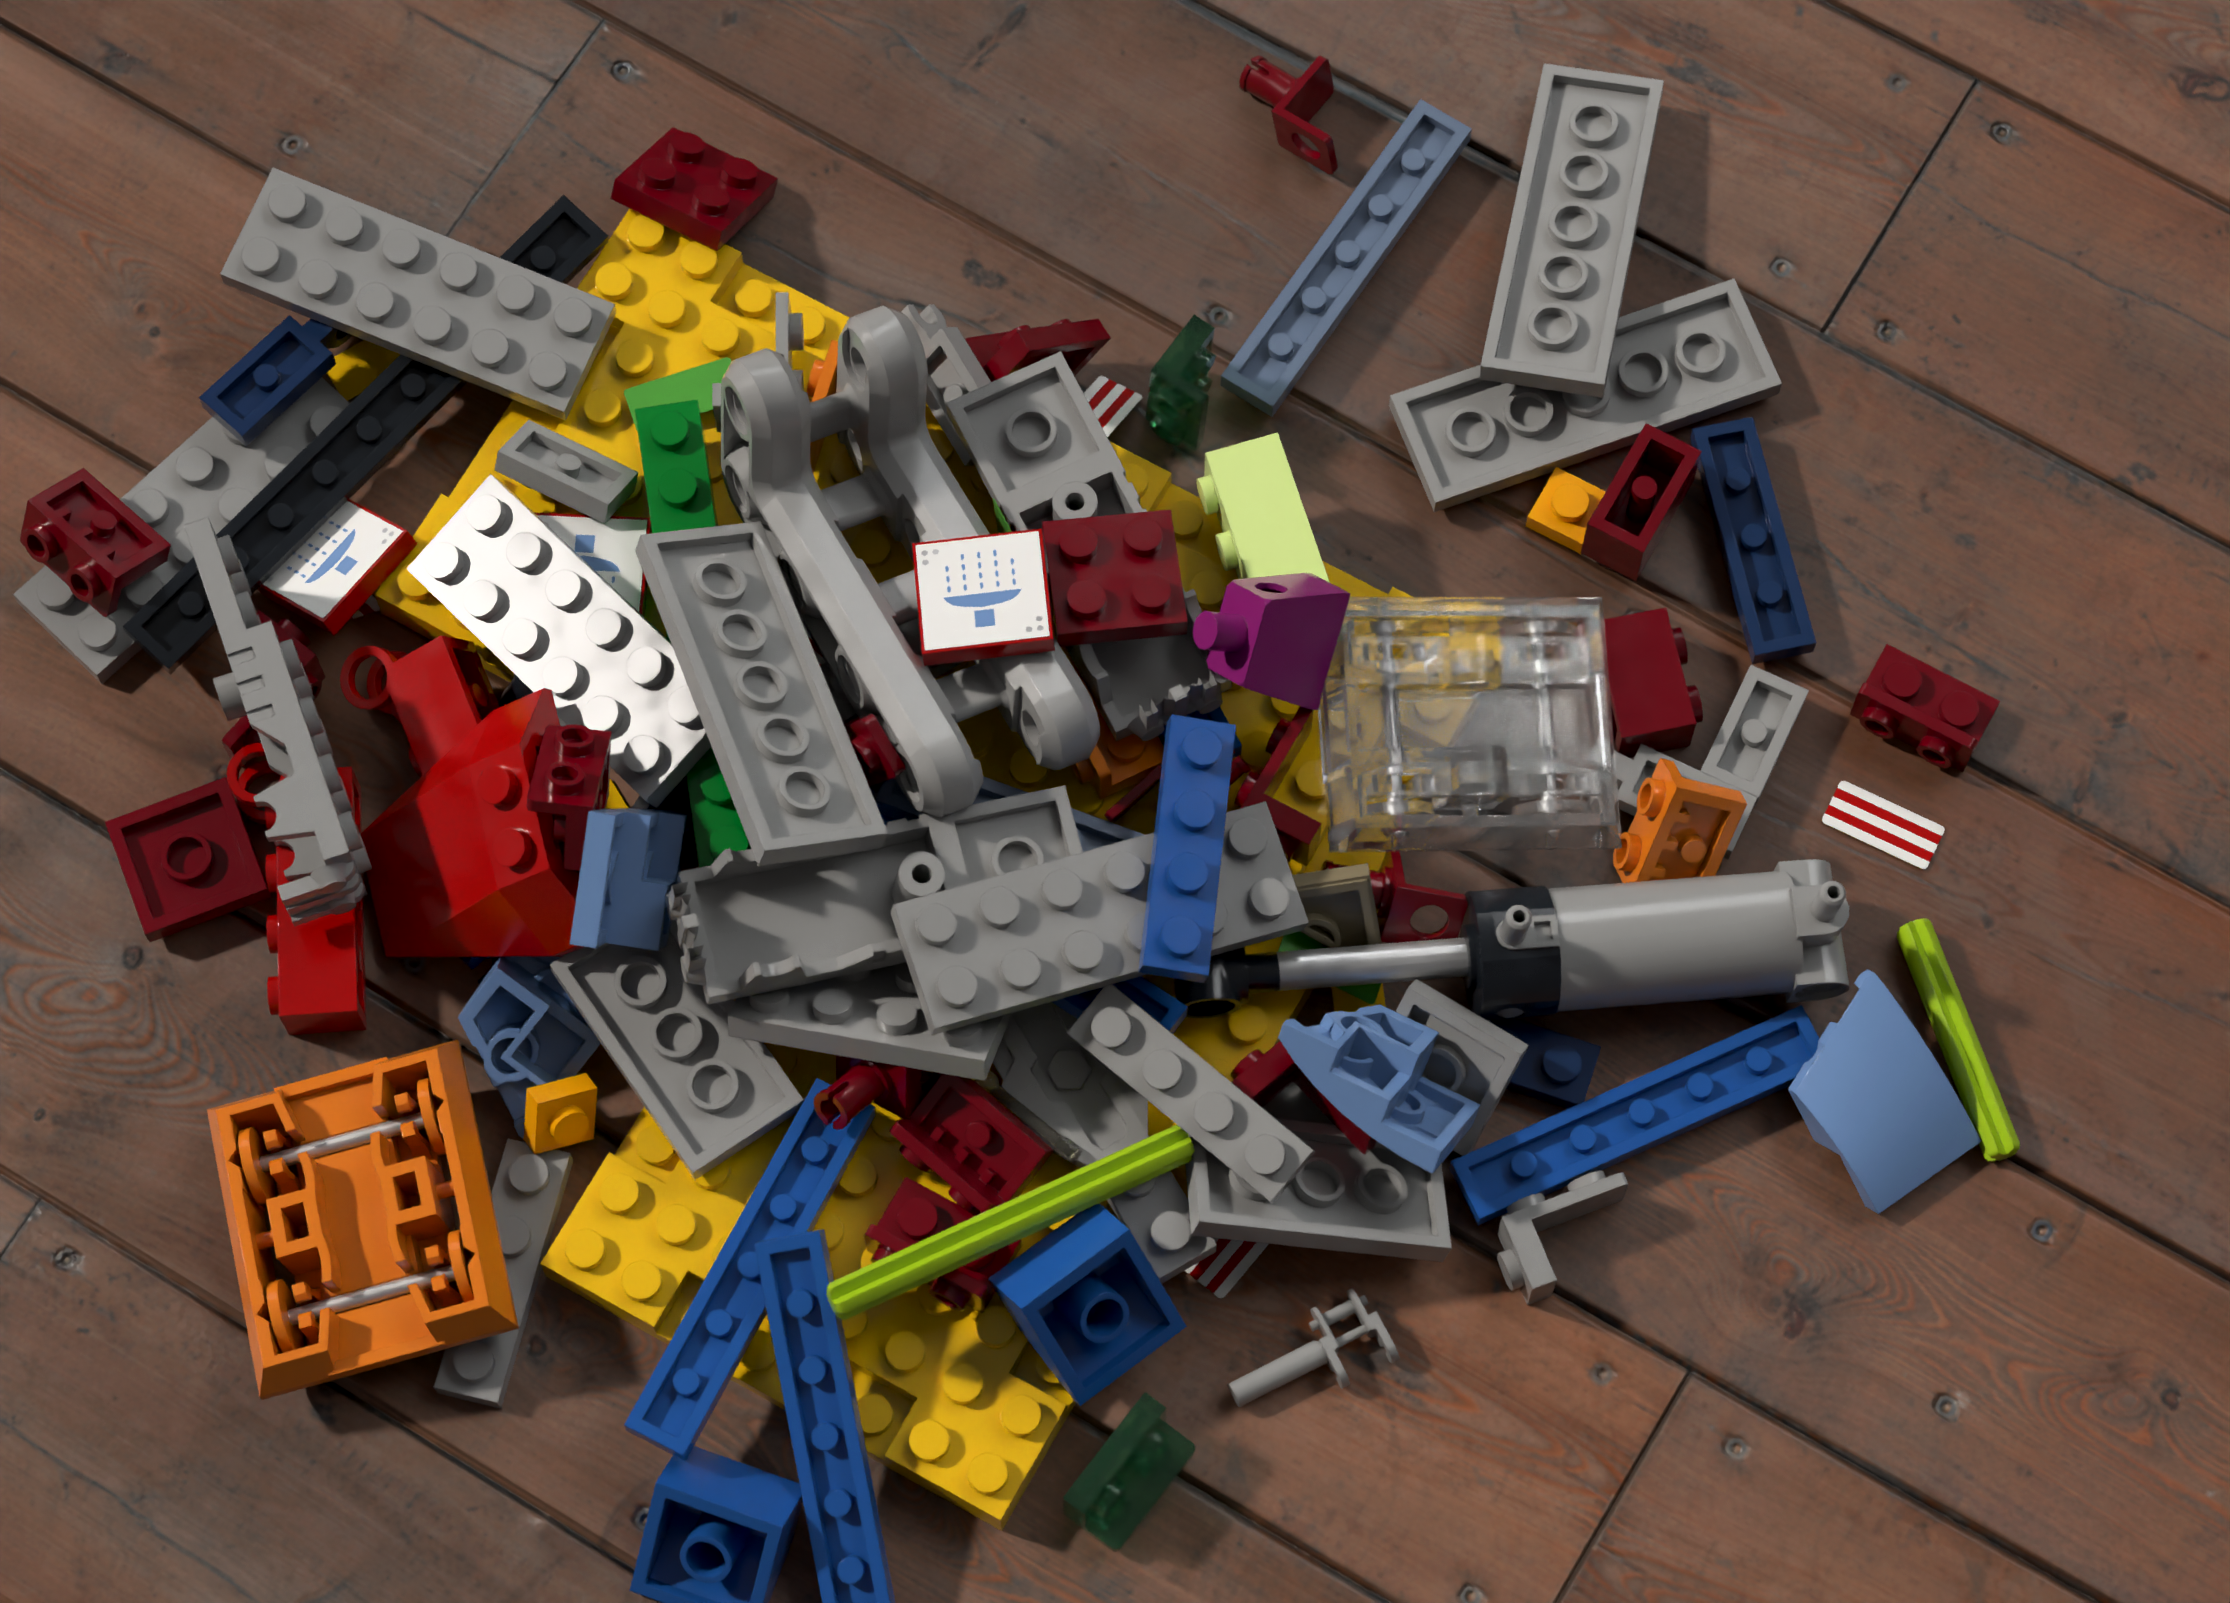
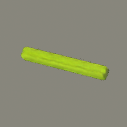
[1897,918,2020,1162]

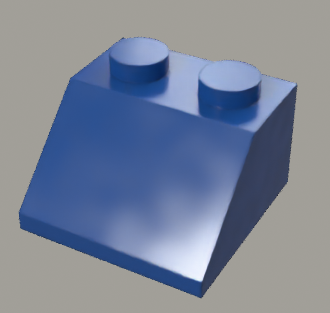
[988,1204,1187,1406]
[630,1446,803,1603]

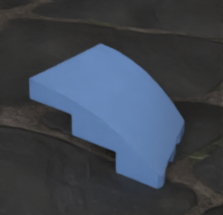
[570,808,692,951]
[458,955,601,1139]
[1788,969,1981,1214]
[1278,1005,1481,1174]

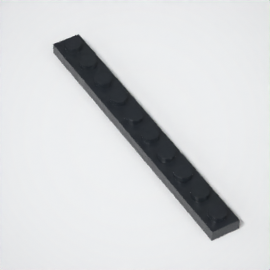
[123,195,609,675]

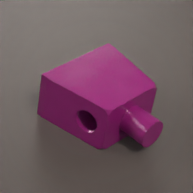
[1193,573,1351,710]

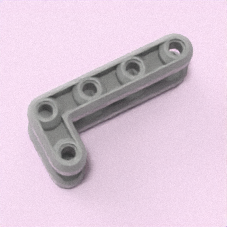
[721,305,1100,817]

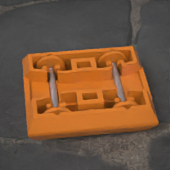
[207,1039,519,1400]

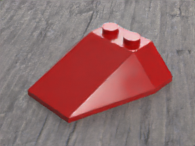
[360,688,584,958]

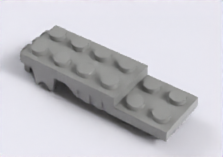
[946,351,1232,742]
[184,517,372,926]
[665,785,1083,1005]

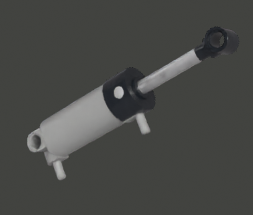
[1173,859,1849,1021]

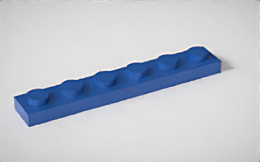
[1449,1005,1820,1226]
[624,1078,876,1461]
[754,1229,896,1603]

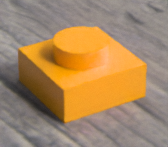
[1526,467,1606,554]
[524,1073,597,1155]

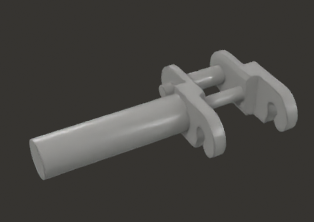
[1228,1288,1400,1407]

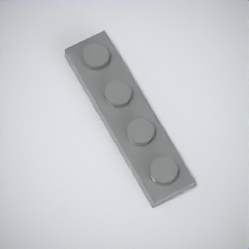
[1067,984,1316,1203]
[434,1139,573,1409]

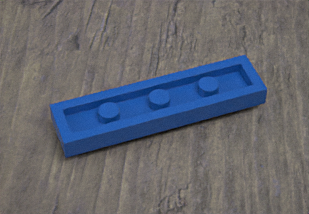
[1138,714,1236,983]

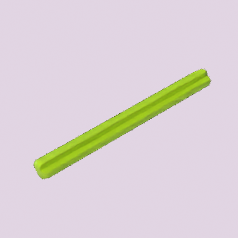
[826,1125,1195,1320]

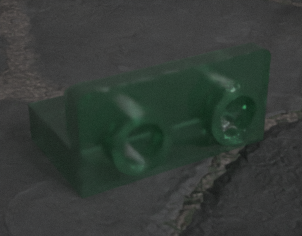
[1145,315,1216,451]
[1063,1392,1195,1552]

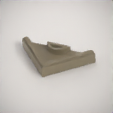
[1292,863,1382,948]

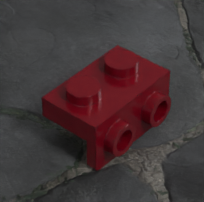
[889,1074,1054,1215]

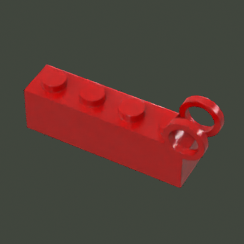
[340,635,500,777]
[227,743,367,1035]

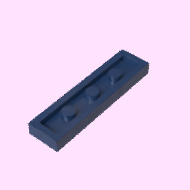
[1690,417,1816,664]

